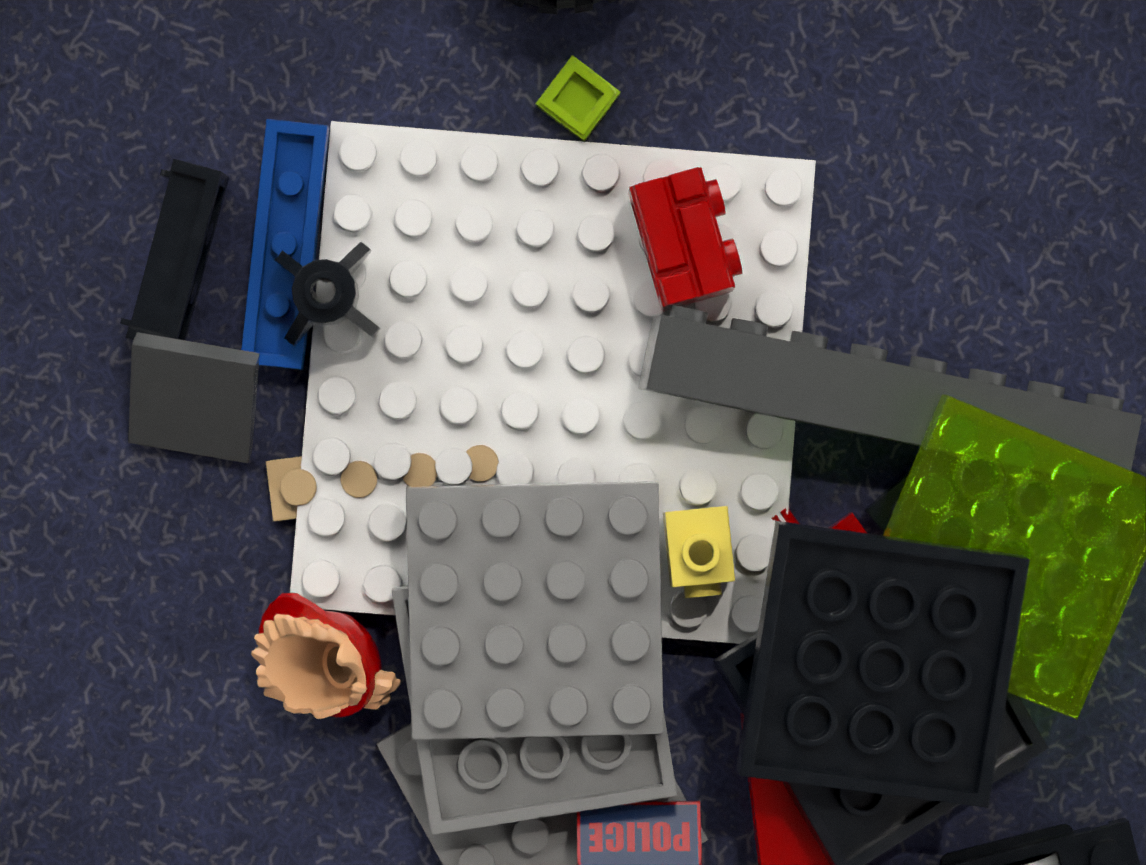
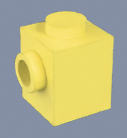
[663,506,735,598]

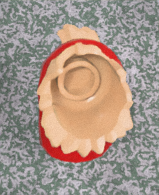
[251,593,401,719]

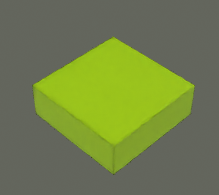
[535,55,621,142]

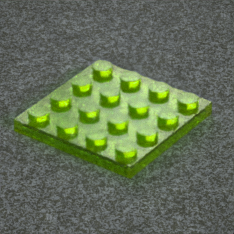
[883,394,1146,719]

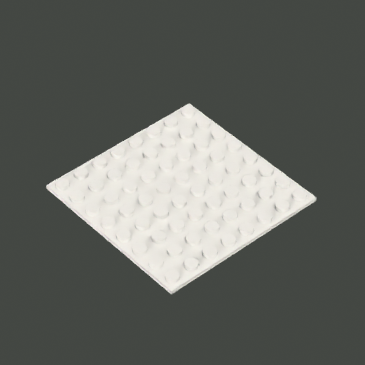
[290,121,816,644]

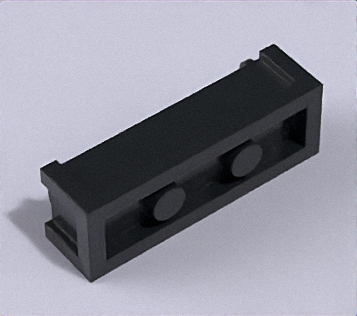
[120,159,229,340]

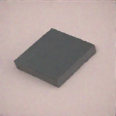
[128,332,260,463]

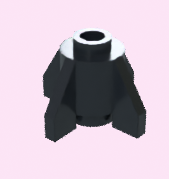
[275,242,381,347]

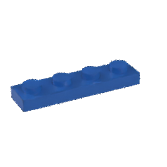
[241,119,330,370]

